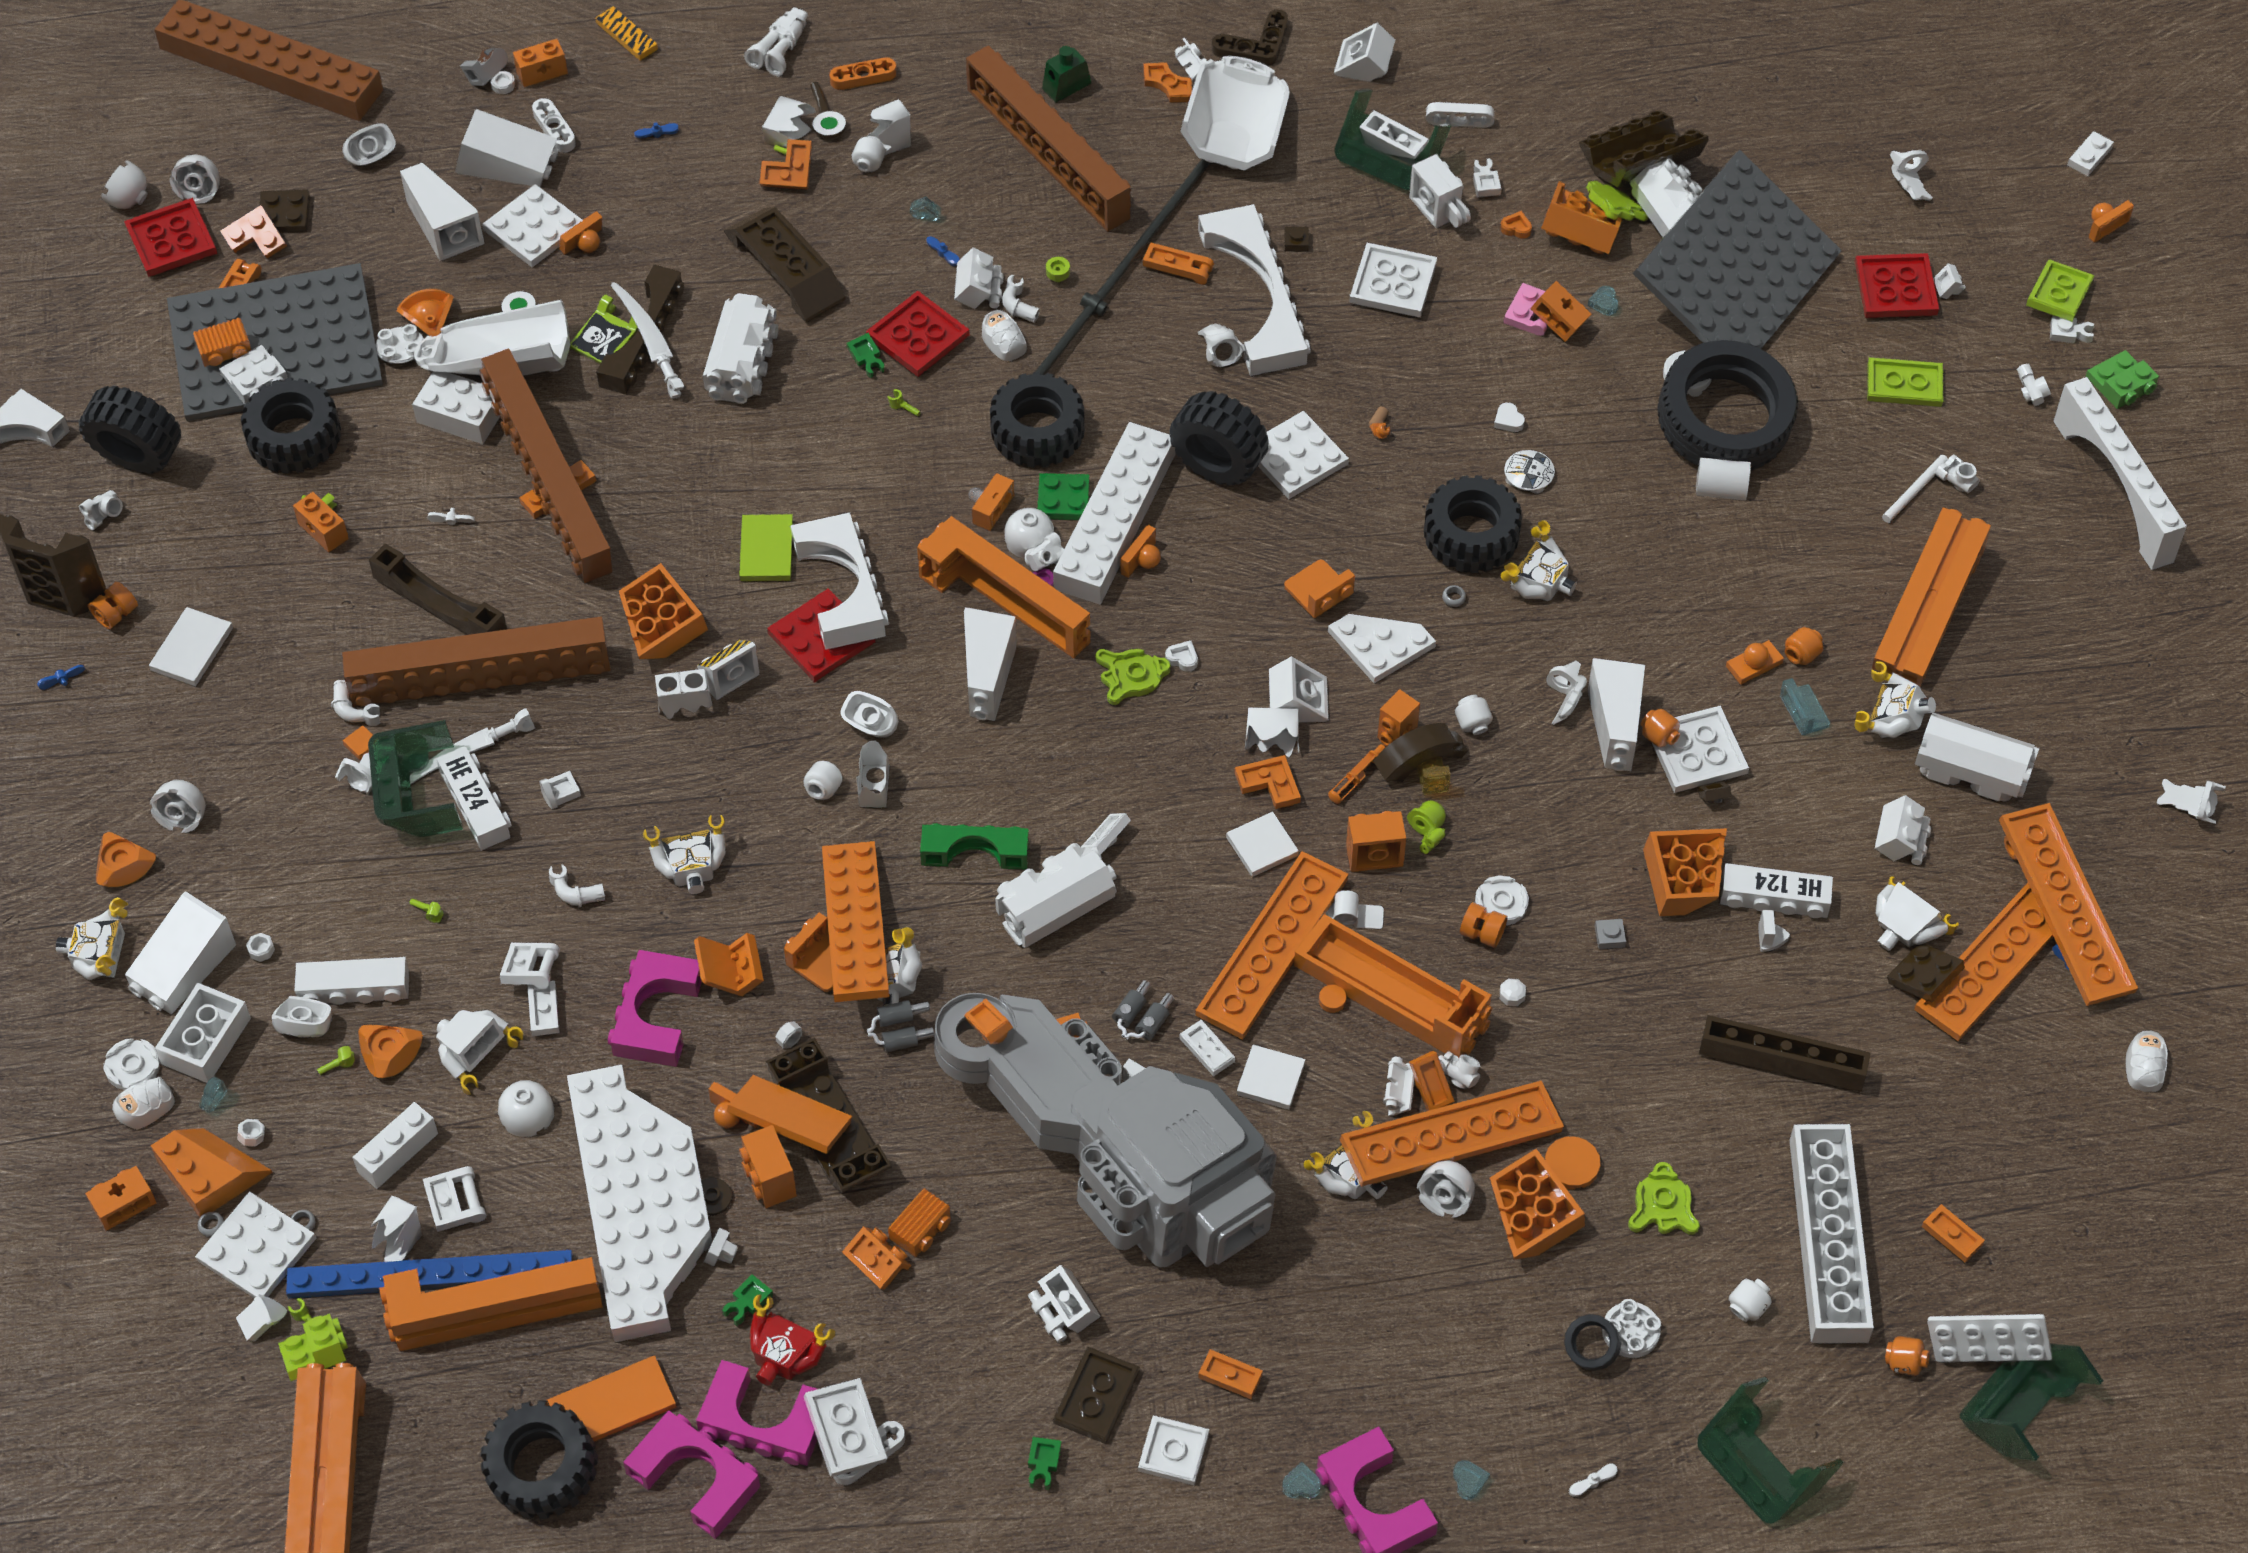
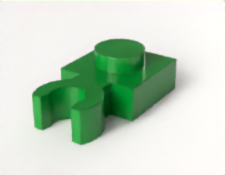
[847,333,884,378]
[722,1274,773,1326]
[1028,1437,1062,1490]

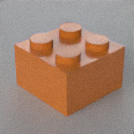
[1346,811,1406,872]
[739,1125,797,1208]

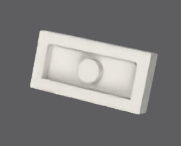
[2067,131,2114,176]
[528,981,559,1036]

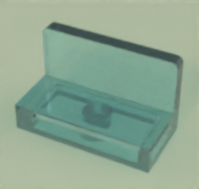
[1780,678,1830,736]

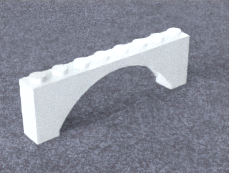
[1198,204,1310,376]
[2054,377,2187,570]

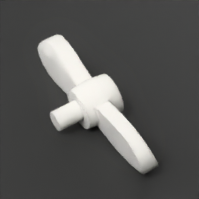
[427,508,475,525]
[1569,1464,1617,1497]

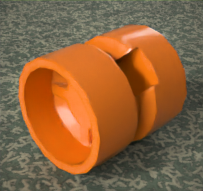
[88,581,138,629]
[1459,902,1508,948]

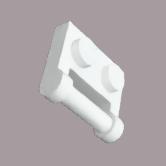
[500,943,560,989]
[423,1166,486,1232]

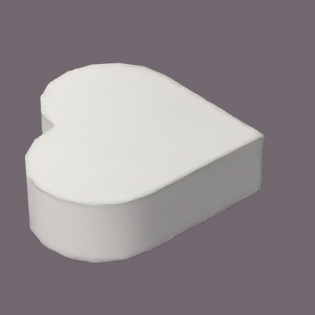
[1494,403,1525,432]
[1165,641,1198,672]

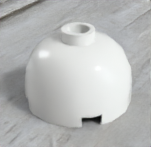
[170,155,220,204]
[101,160,148,209]
[1005,508,1054,559]
[150,780,206,833]
[498,1080,554,1137]
[1417,1160,1475,1217]

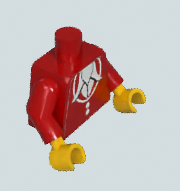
[750,1294,836,1386]

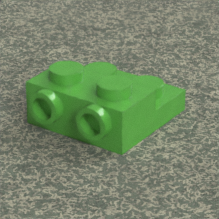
[2086,350,2159,409]

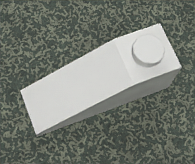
[1359,110,1429,159]

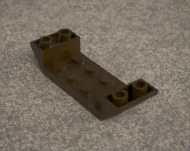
[724,207,846,322]
[766,1038,892,1192]

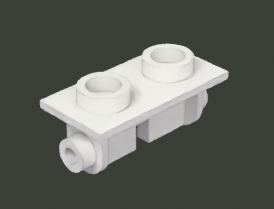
[1175,38,1207,83]
[1383,1057,1415,1117]

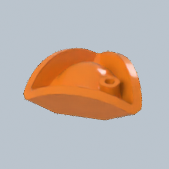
[397,289,454,337]
[96,832,156,887]
[358,1025,423,1078]

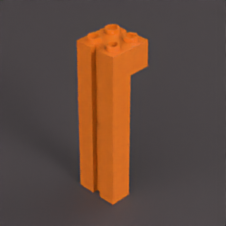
[1872,507,1991,688]
[917,516,1091,659]
[1294,914,1493,1058]
[379,1257,603,1352]
[285,1363,366,1553]

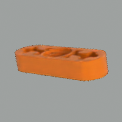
[829,58,897,90]

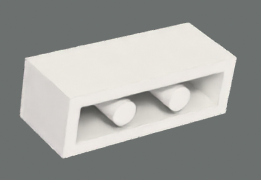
[353,1102,438,1189]

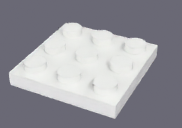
[482,184,582,267]
[1349,243,1437,317]
[1258,411,1349,499]
[1652,706,1749,793]
[195,1192,316,1298]

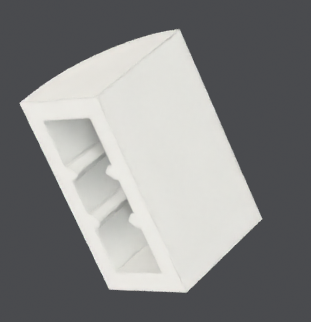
[1696,458,1751,500]

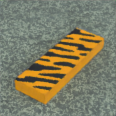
[595,6,658,61]

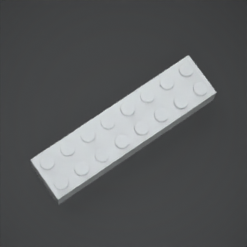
[1053,422,1175,605]
[1789,1124,1874,1343]

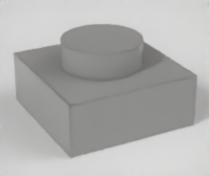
[1595,919,1626,949]

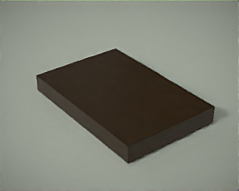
[1053,1346,1140,1444]

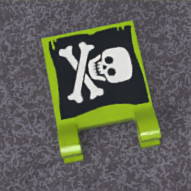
[570,294,639,364]

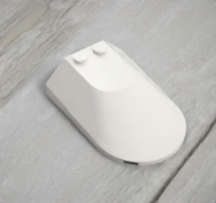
[1181,56,1289,170]
[414,300,570,376]

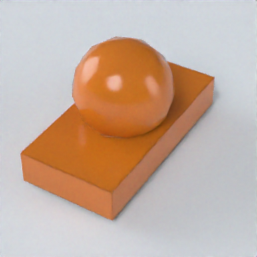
[2088,200,2134,242]
[559,212,602,255]
[1121,525,1161,578]
[1726,640,1784,685]
[964,999,1013,1045]
[1409,1051,1455,1111]
[708,1082,758,1129]

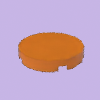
[1545,1137,1600,1190]

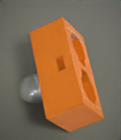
[968,473,1014,531]

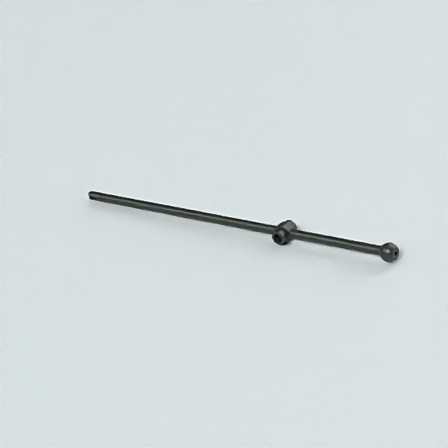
[1027,159,1211,376]

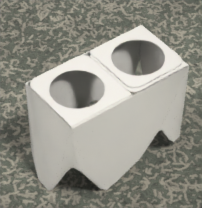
[762,96,815,149]
[867,99,911,155]
[655,669,712,719]
[1245,708,1299,757]
[856,741,890,808]
[371,1196,422,1262]

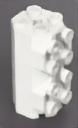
[1630,158,1702,237]
[703,293,778,404]
[1915,713,2039,801]
[995,843,1117,948]

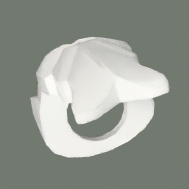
[1890,150,1932,200]
[1198,324,1245,367]
[1546,661,1587,725]
[335,738,396,795]
[2157,779,2226,824]

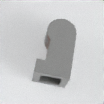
[460,48,508,86]

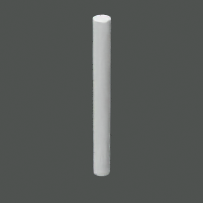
[1882,455,1948,523]

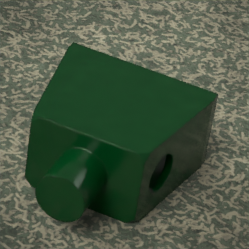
[1042,46,1092,103]

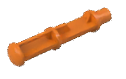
[1328,744,1386,804]

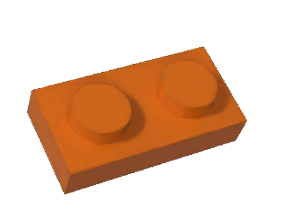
[1921,1204,1985,1263]
[1198,1349,1263,1399]

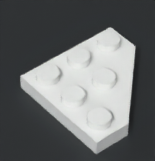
[1328,614,1436,683]

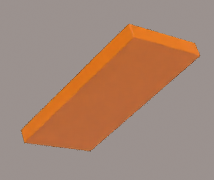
[727,1075,852,1154]
[547,1355,676,1442]

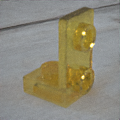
[1416,756,1451,795]

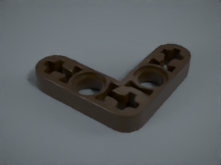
[1212,9,1288,66]

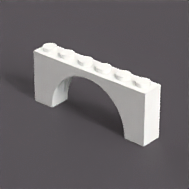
[0,389,70,447]
[790,513,889,650]

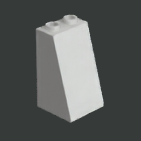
[455,109,559,187]
[400,163,484,261]
[964,607,1017,721]
[1588,658,1645,771]
[125,891,236,1014]

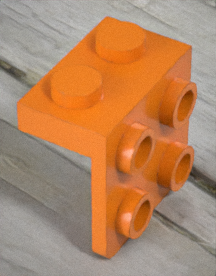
[1284,559,1355,619]
[784,912,833,992]
[694,933,764,996]

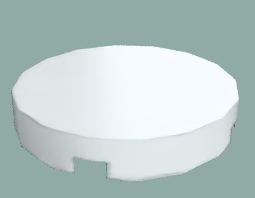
[1475,876,1529,925]
[104,1038,160,1090]

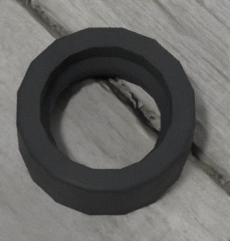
[1564,1314,1621,1371]

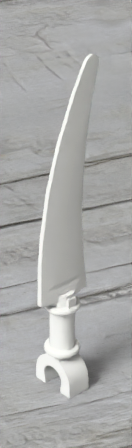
[611,282,684,399]
[400,708,535,789]

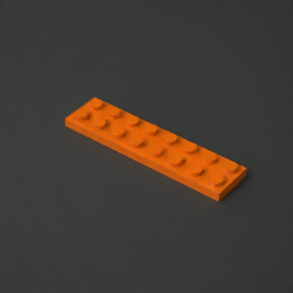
[1999,803,2138,1006]
[822,841,889,1003]
[1195,851,1349,1040]
[1914,883,2054,1042]
[1340,1080,1564,1187]

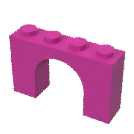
[608,950,702,1067]
[696,1360,818,1466]
[623,1410,760,1539]
[1315,1427,1438,1553]

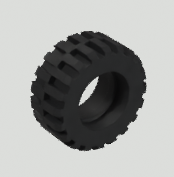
[990,372,1085,468]
[241,378,341,474]
[79,386,181,474]
[1169,391,1269,485]
[1424,475,1522,573]
[480,1400,598,1519]

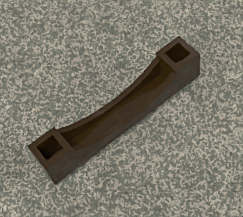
[596,264,684,395]
[369,543,507,635]

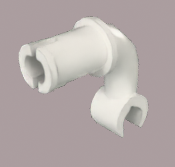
[1002,274,1040,323]
[331,680,380,726]
[549,864,605,907]

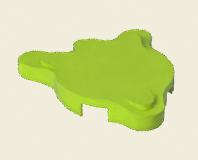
[1586,181,1649,221]
[1096,649,1171,705]
[1628,1162,1700,1235]

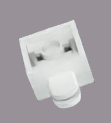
[1409,154,1471,228]

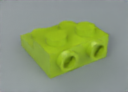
[278,1314,348,1381]

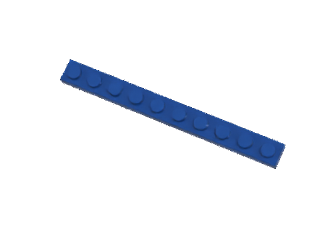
[286,1250,573,1299]

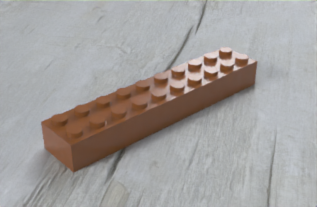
[154,0,383,122]
[966,45,1131,232]
[479,348,612,583]
[342,616,611,707]

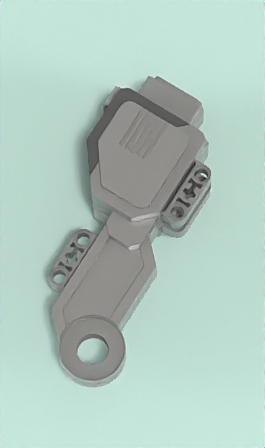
[934,993,1277,1267]

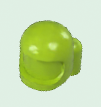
[1407,800,1446,854]

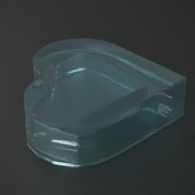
[909,196,941,221]
[1588,286,1618,315]
[199,1076,227,1113]
[1453,1460,1490,1500]
[1282,1462,1321,1498]

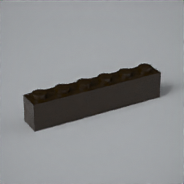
[1699,1015,1871,1092]

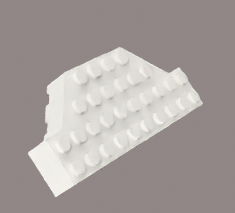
[567,1065,713,1342]

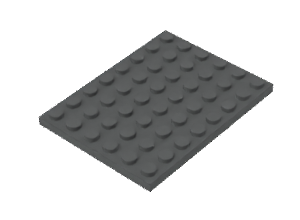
[1632,150,1842,349]
[167,263,383,421]

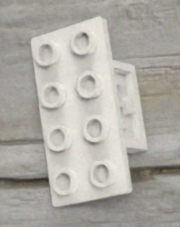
[1928,1314,2052,1362]

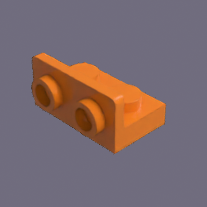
[842,1226,911,1290]

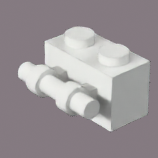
[954,247,1004,309]
[1875,795,1932,865]
[1028,1265,1101,1343]

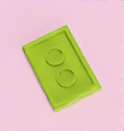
[2026,259,2094,322]
[1867,357,1943,407]
[739,514,793,581]

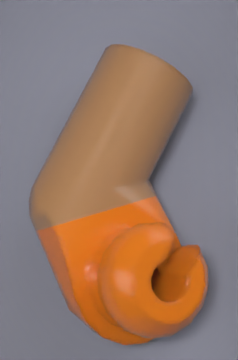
[1369,406,1390,439]

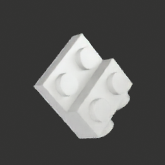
[219,345,288,404]

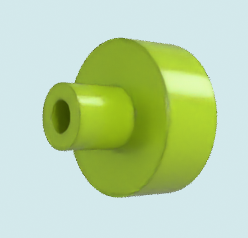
[1046,257,1070,282]

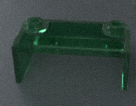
[1334,89,1452,190]
[368,720,463,837]
[1959,1343,2103,1461]
[1697,1377,1844,1524]

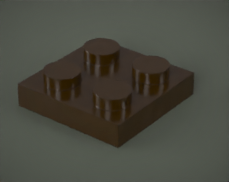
[259,190,310,233]
[1887,944,1965,1002]

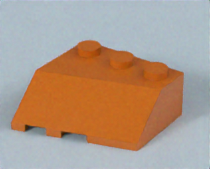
[1541,181,1622,254]
[619,563,708,659]
[1643,828,1727,916]
[151,1128,273,1217]
[1490,1149,1585,1260]

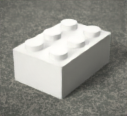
[412,371,500,444]
[155,983,251,1084]

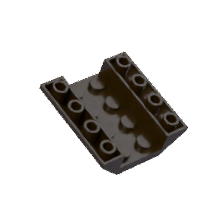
[1579,110,1709,187]
[0,515,107,617]

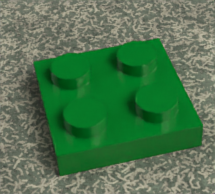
[1037,473,1089,520]

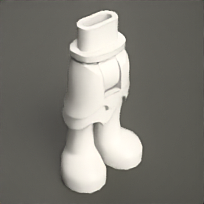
[744,8,808,76]

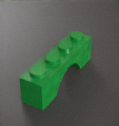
[920,823,1029,870]

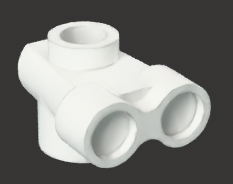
[2017,364,2051,406]
[1935,455,1980,493]
[79,490,123,530]
[1025,532,1064,571]
[1438,1051,1481,1088]

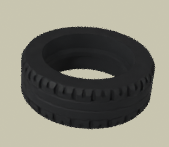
[1657,340,1798,470]

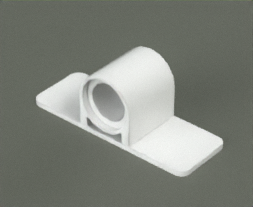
[1326,890,1384,929]

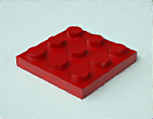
[124,198,217,277]
[1855,253,1939,318]
[866,291,970,377]
[767,588,876,682]

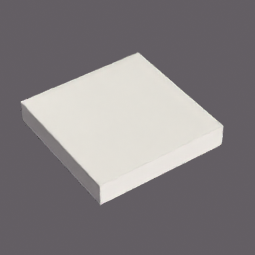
[1226,812,1299,877]
[1237,1045,1305,1110]
[1138,1415,1209,1485]

